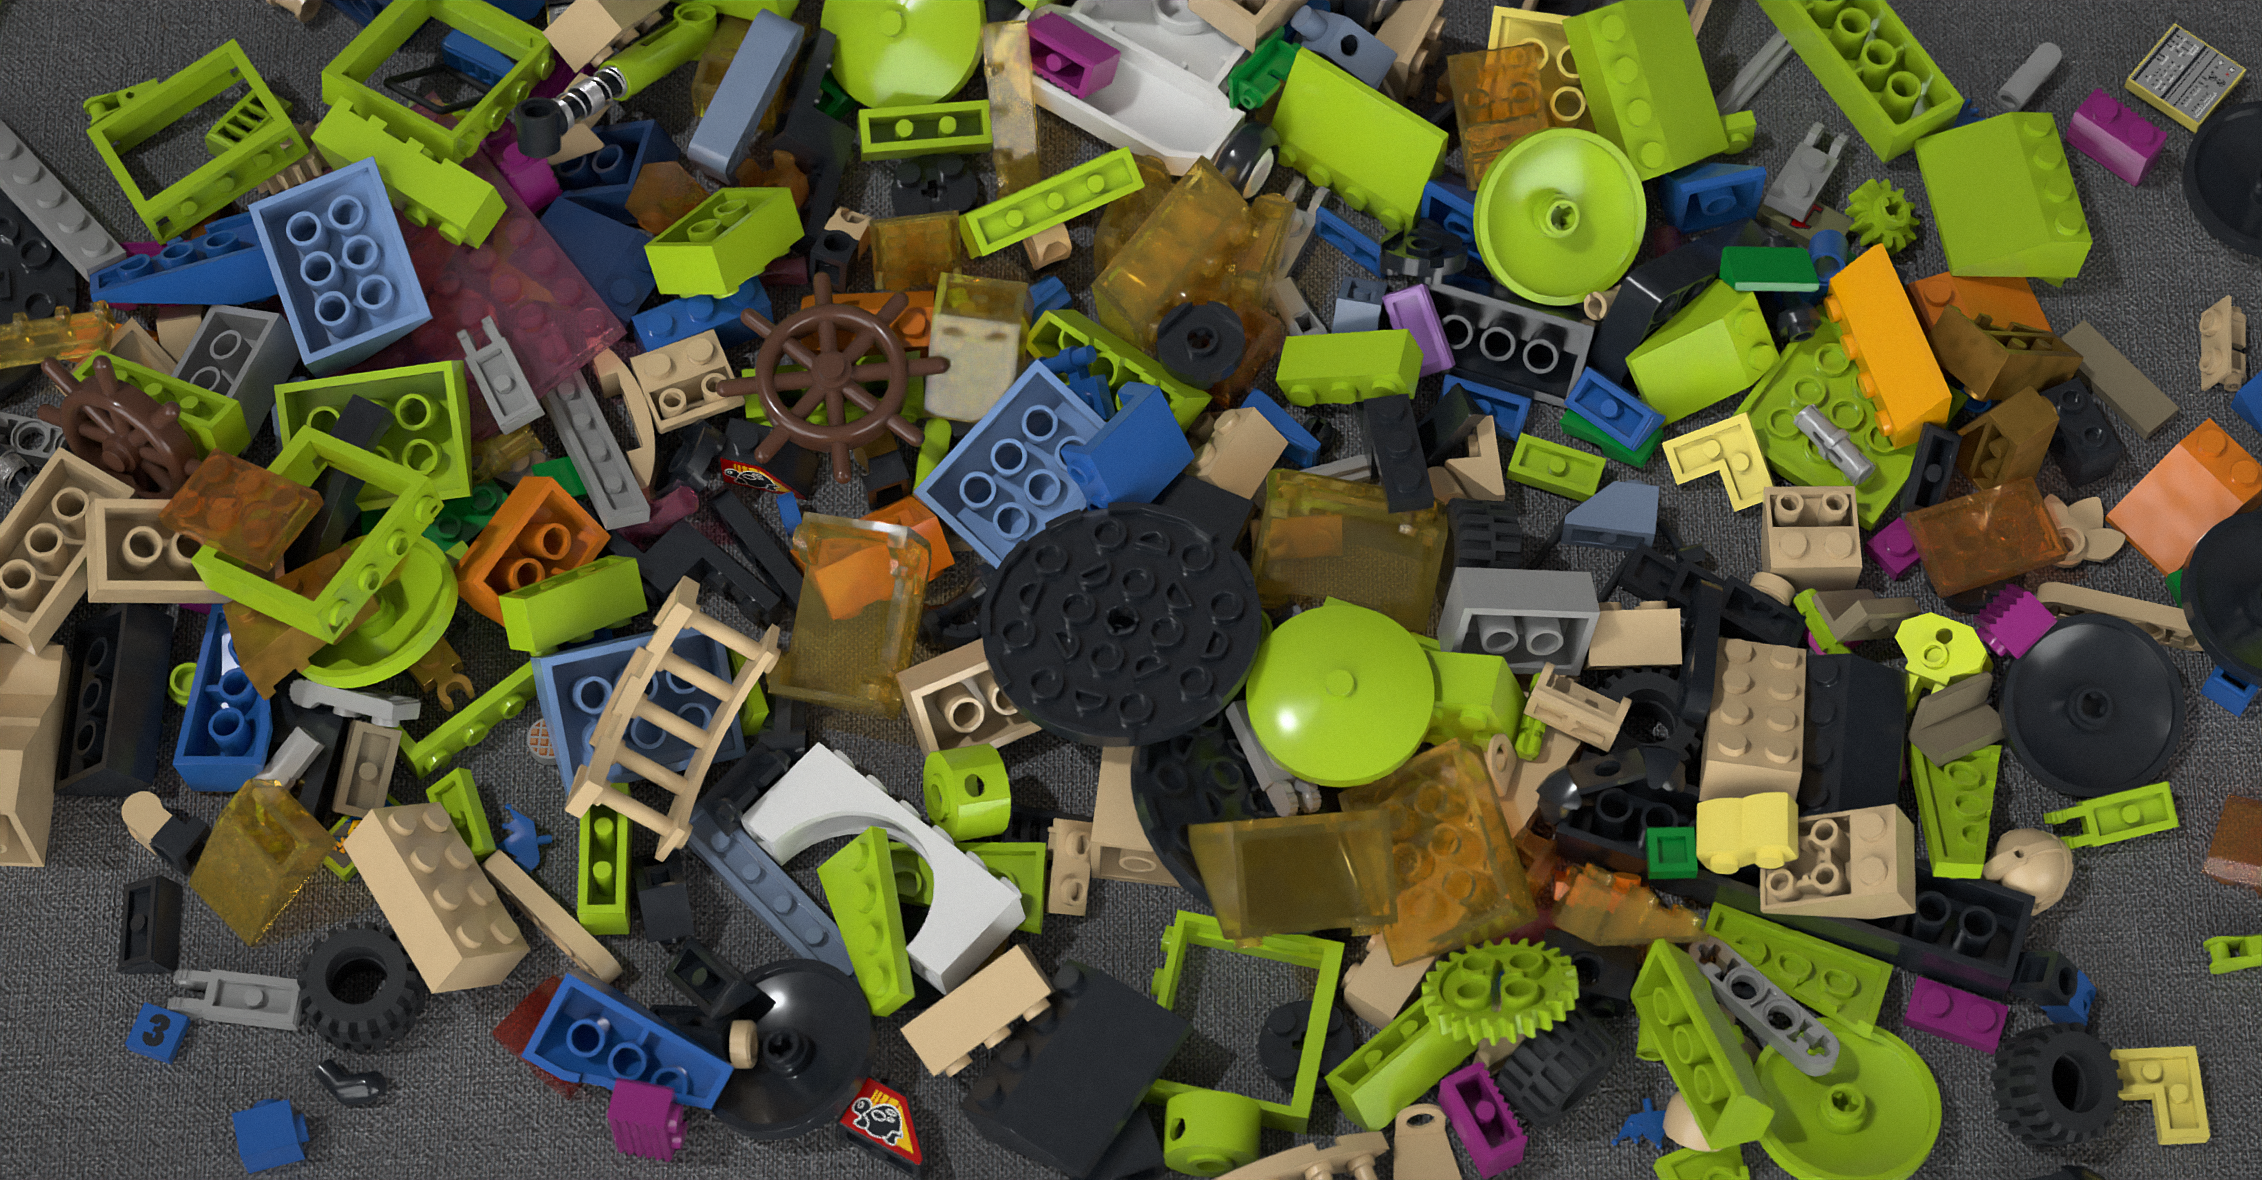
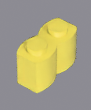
[1696,792,1798,874]

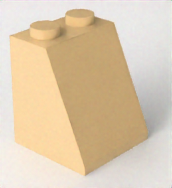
[1091,747,1182,888]

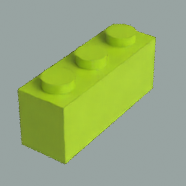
[857,100,993,162]
[1275,329,1424,407]
[498,555,648,657]
[577,782,633,935]
[1325,997,1479,1132]

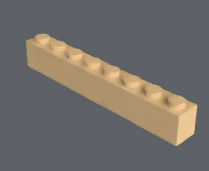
[1341,724,1587,1030]

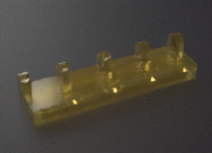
[980,20,1043,200]
[0,300,116,369]

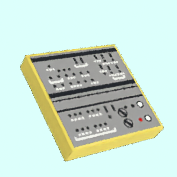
[2124,24,2246,134]

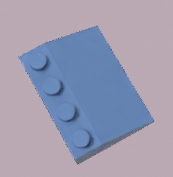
[248,156,433,379]
[913,359,1106,569]
[530,627,746,796]

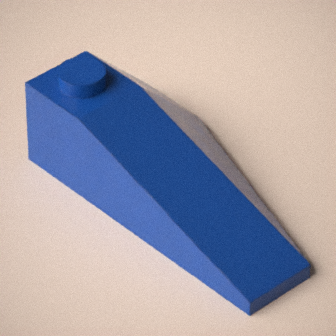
[90,211,279,305]
[173,604,273,792]
[521,968,735,1110]

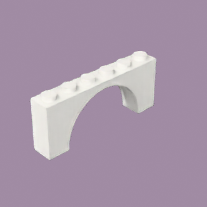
[741,742,1026,996]

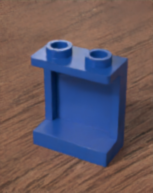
[1060,381,1195,511]

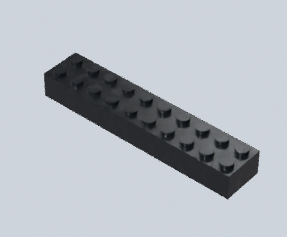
[1551,751,2036,1001]

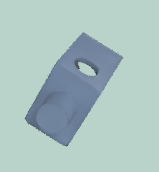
[1291,6,1398,91]

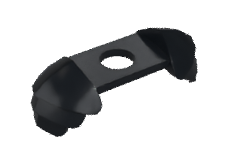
[1536,745,1686,824]

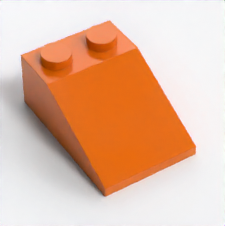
[1905,271,2053,379]
[2105,417,2262,578]

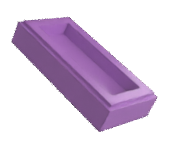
[1381,283,1456,378]

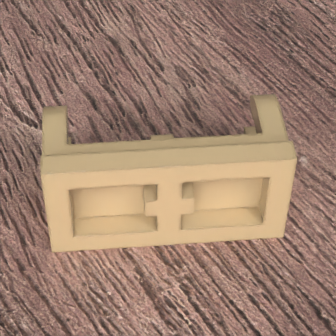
[1523,662,1632,752]

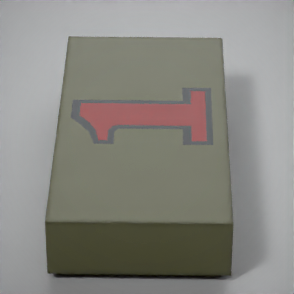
[1756,201,1854,257]

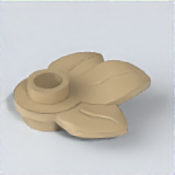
[2037,494,2126,568]

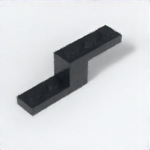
[765,27,856,253]
[1353,393,1434,514]
[577,500,784,629]
[267,669,350,855]

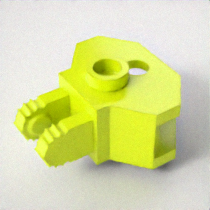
[1895,612,1994,714]

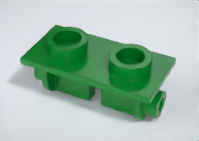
[1227,26,1302,109]
[421,473,509,553]

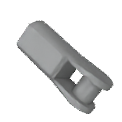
[1996,42,2062,112]
[1268,277,1328,336]
[249,726,325,805]

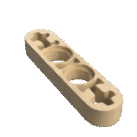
[2036,582,2203,651]
[480,850,623,985]

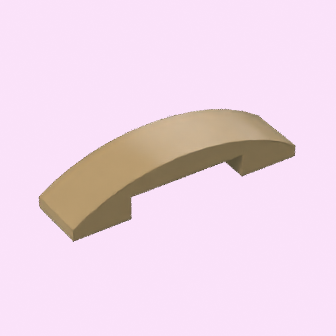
[587,338,659,508]

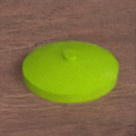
[821,0,987,109]
[1473,127,1646,306]
[301,534,458,688]
[1246,605,1434,787]
[1753,1017,1942,1180]

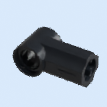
[759,676,810,767]

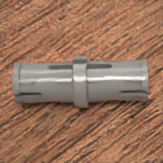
[1793,403,1876,486]

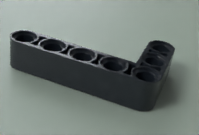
[1588,216,1773,389]

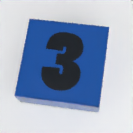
[125,1002,191,1065]

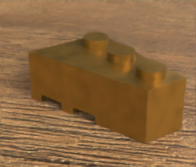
[1927,304,2084,402]
[1954,385,2060,508]
[222,544,381,701]

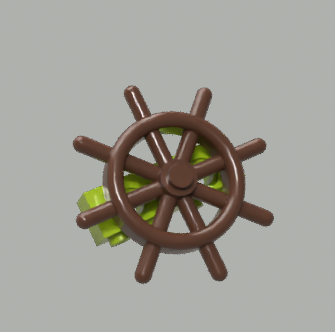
[715,272,949,484]
[37,349,252,500]

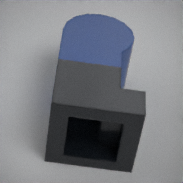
[2009,951,2097,1027]

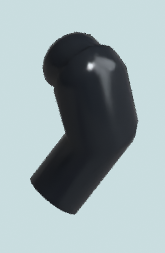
[314,1059,387,1105]

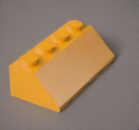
[1823,243,1952,450]

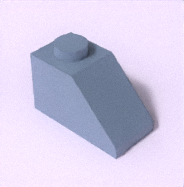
[1331,276,1388,334]
[1561,480,1660,552]

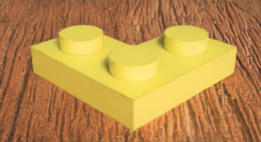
[1662,412,1776,512]
[2110,1046,2210,1145]

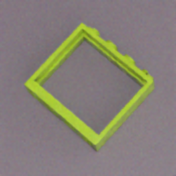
[322,0,556,165]
[86,38,310,246]
[191,425,444,644]
[363,540,560,780]
[1142,910,1345,1135]

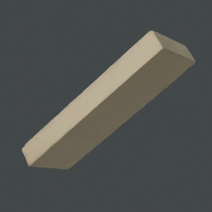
[2061,319,2180,441]

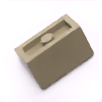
[1812,589,1921,642]
[1907,671,2005,767]
[330,719,402,818]

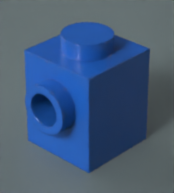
[232,1098,310,1173]

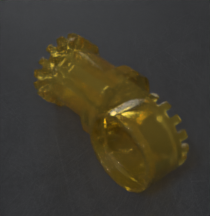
[471,423,544,488]

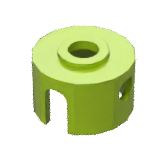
[923,743,1011,842]
[1163,1090,1262,1178]

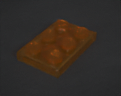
[158,448,324,572]
[1904,476,2068,599]

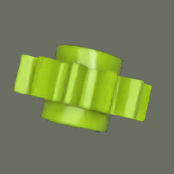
[1845,178,1920,256]

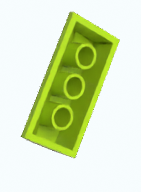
[1629,938,1775,1151]

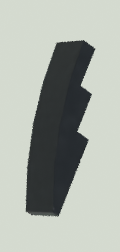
[283,394,395,573]
[1617,543,1807,648]

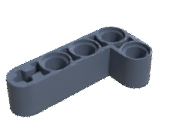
[687,8,804,188]

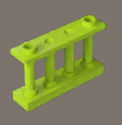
[954,146,1145,259]

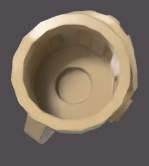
[1980,828,2074,916]

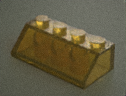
[1091,155,1251,352]

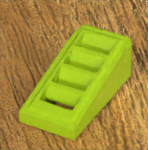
[204,89,294,157]

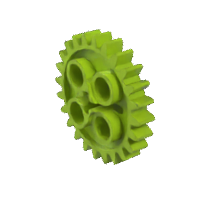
[1422,937,1579,1045]

